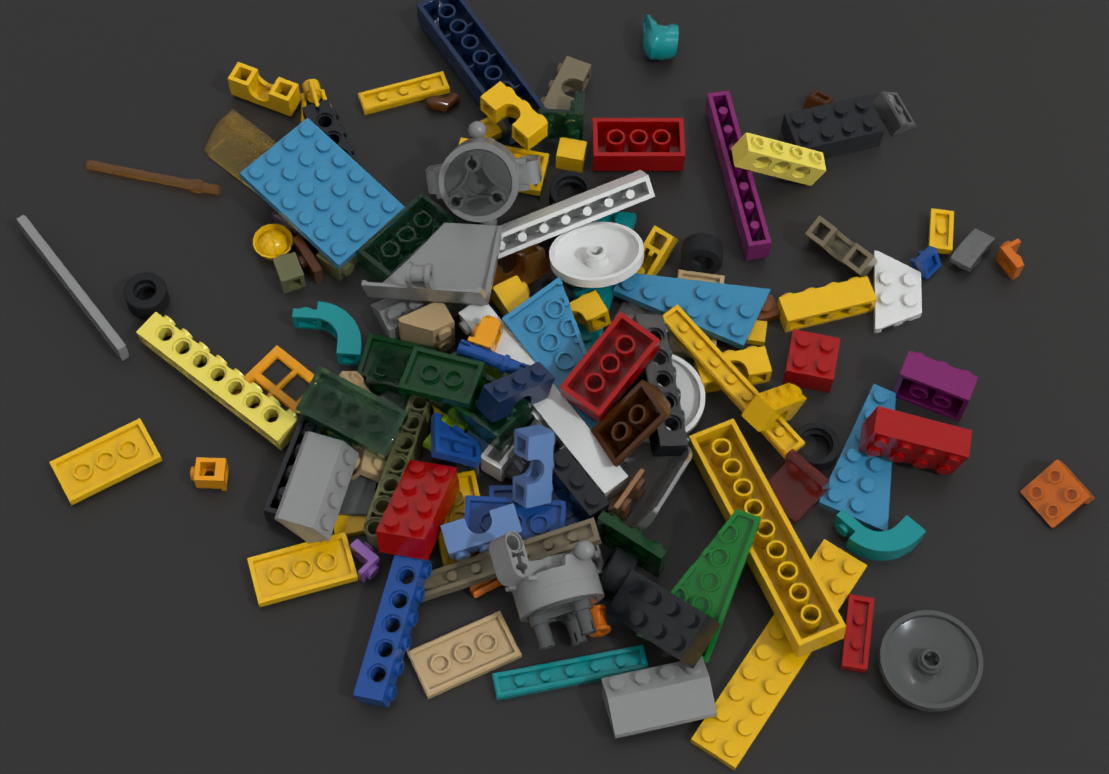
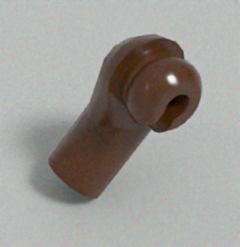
[425,92,460,112]

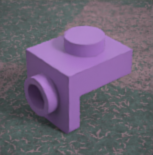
[350,539,380,583]

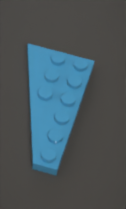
[613,273,771,350]
[502,276,598,430]
[817,384,896,531]

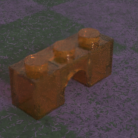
[489,244,551,301]

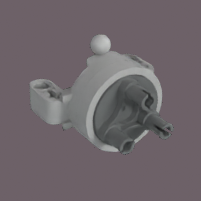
[425,121,542,226]
[489,531,605,650]

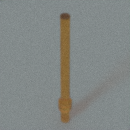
[86,160,221,195]

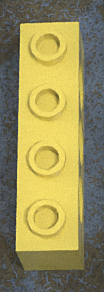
[731,132,826,186]

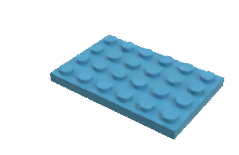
[240,118,406,269]

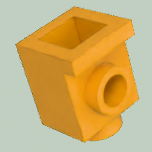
[467,315,503,352]
[190,457,229,491]

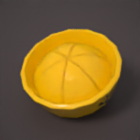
[253,223,293,261]

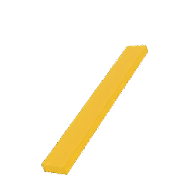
[663,304,805,460]

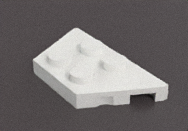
[873,251,922,333]

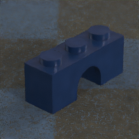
[476,362,555,423]

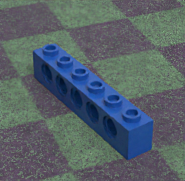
[353,555,432,708]

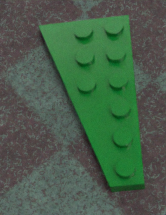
[636,509,762,663]

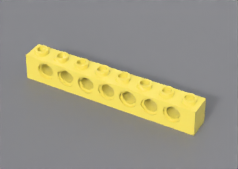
[136,312,299,451]

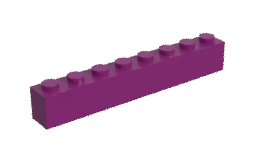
[705,90,772,261]

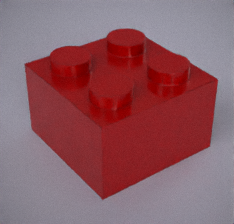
[782,329,841,393]

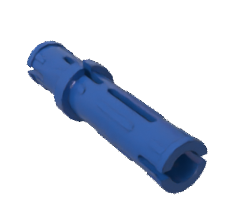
[456,339,530,374]

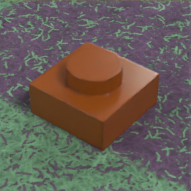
[757,295,780,322]

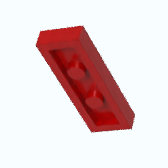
[840,594,875,673]

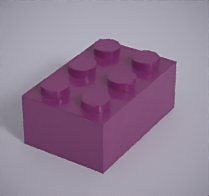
[893,350,978,422]

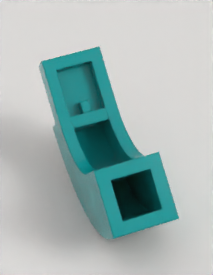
[292,301,363,365]
[833,509,926,561]

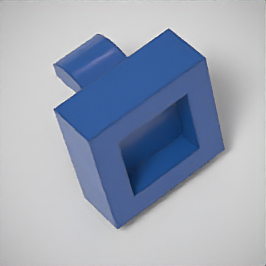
[910,246,941,279]

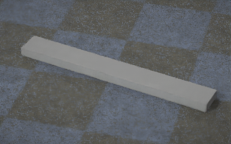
[17,215,129,361]

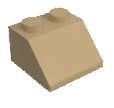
[398,302,456,352]

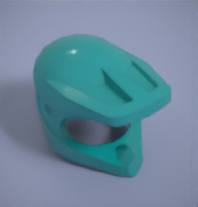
[643,15,679,60]

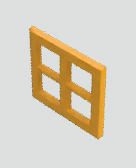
[233,345,325,422]

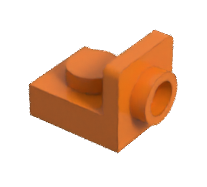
[995,238,1025,280]

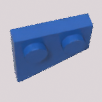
[431,412,481,468]

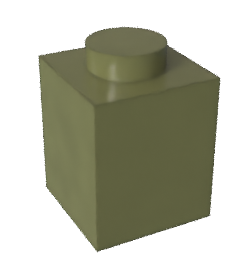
[273,252,306,293]

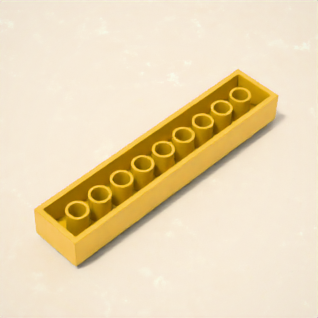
[689,418,846,658]

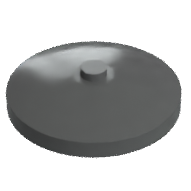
[878,610,984,712]

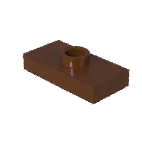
[292,234,324,285]

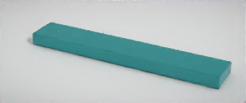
[492,645,649,701]

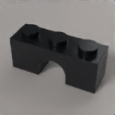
[552,447,610,523]

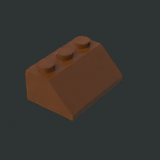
[591,380,671,467]

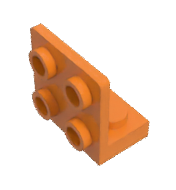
[1021,459,1095,528]

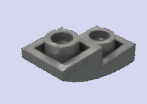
[949,228,996,272]

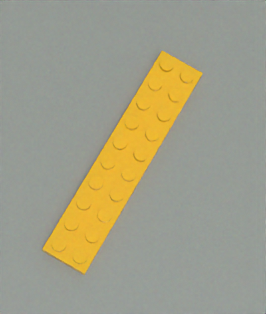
[690,539,867,771]

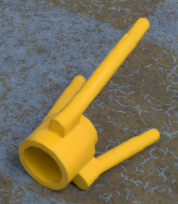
[300,79,332,123]

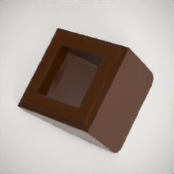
[803,90,834,109]

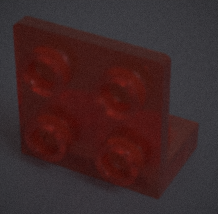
[768,448,830,523]

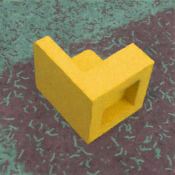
[556,137,587,173]

